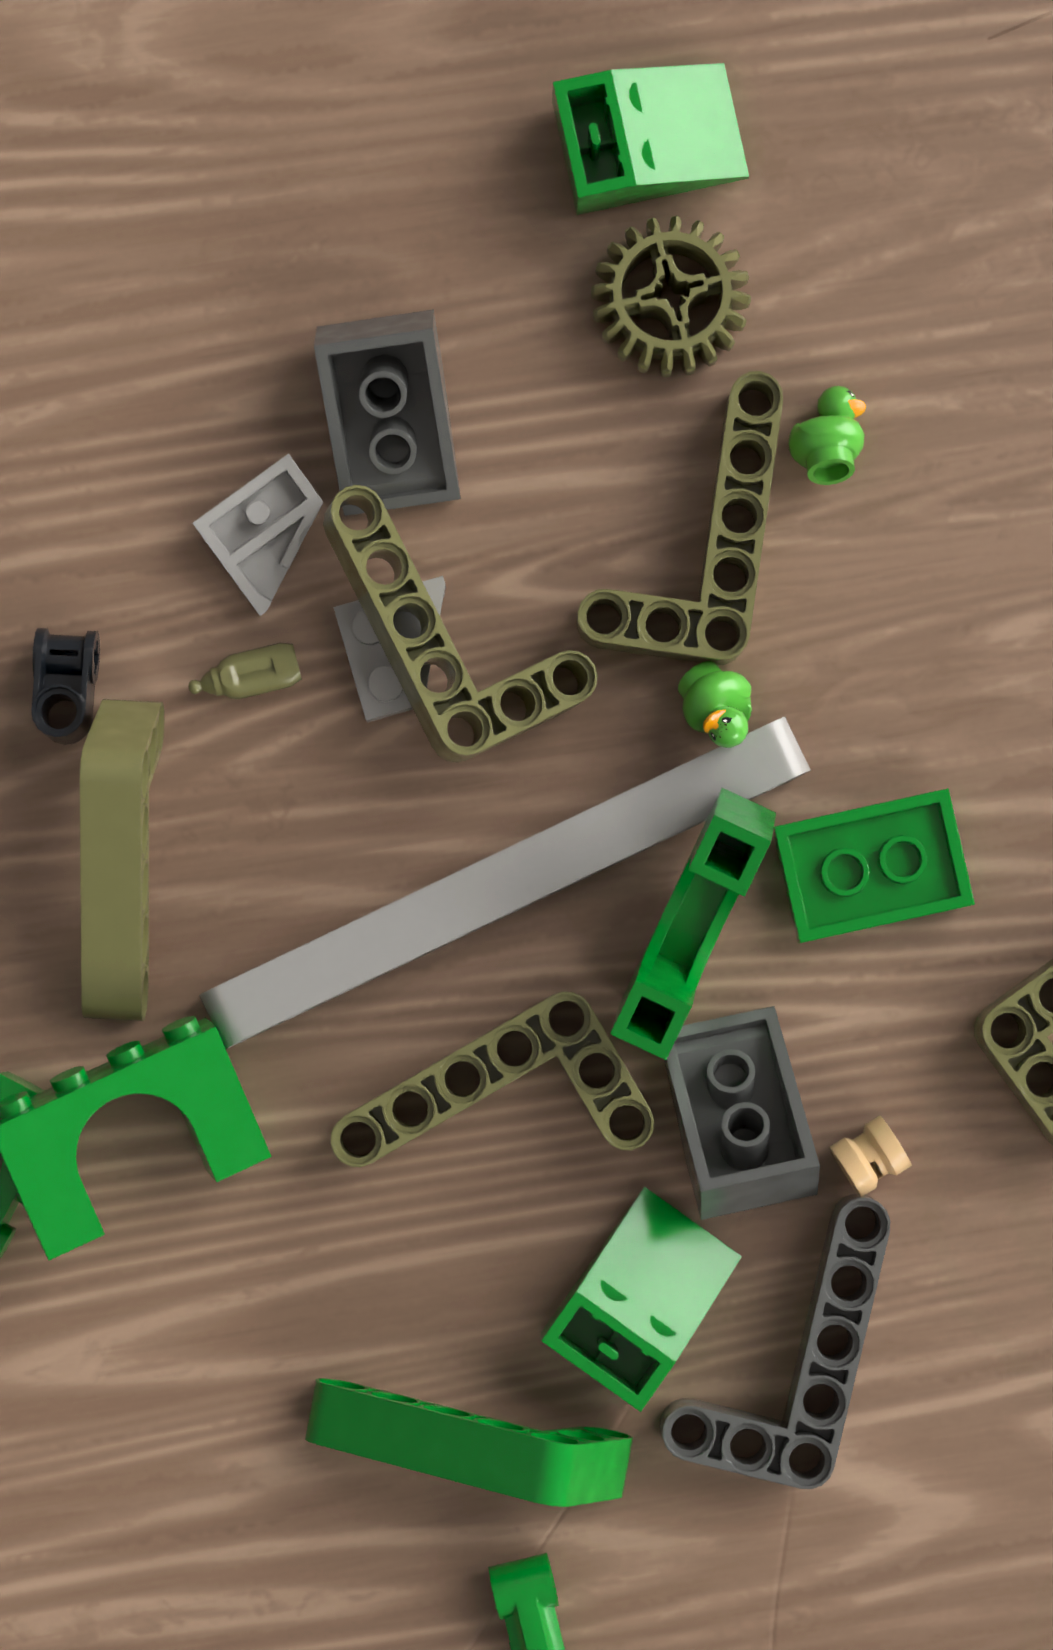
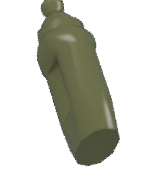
[188,643,302,699]

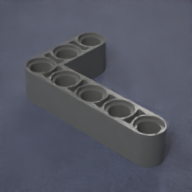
[660,1194,890,1489]

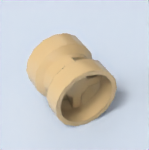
[829,1116,912,1197]

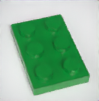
[773,788,975,943]

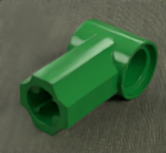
[488,1553,565,1650]

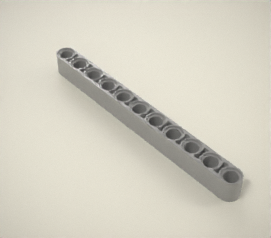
[199,717,811,1049]

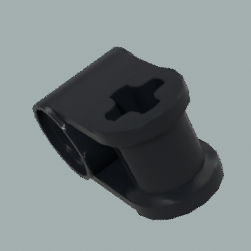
[31,628,100,745]

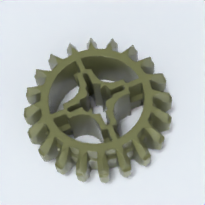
[591,215,751,377]

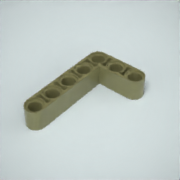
[577,371,783,665]
[323,485,598,763]
[80,699,165,1021]
[974,959,1053,1145]
[331,991,654,1167]

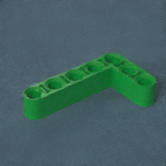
[305,1378,633,1507]

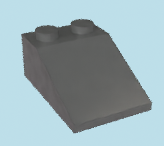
[314,309,461,516]
[664,1006,820,1220]

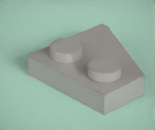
[192,453,323,616]
[333,576,446,723]

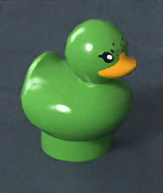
[788,386,866,485]
[678,661,752,748]

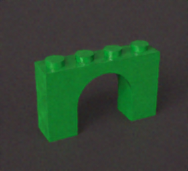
[610,788,776,1060]
[0,1016,272,1261]

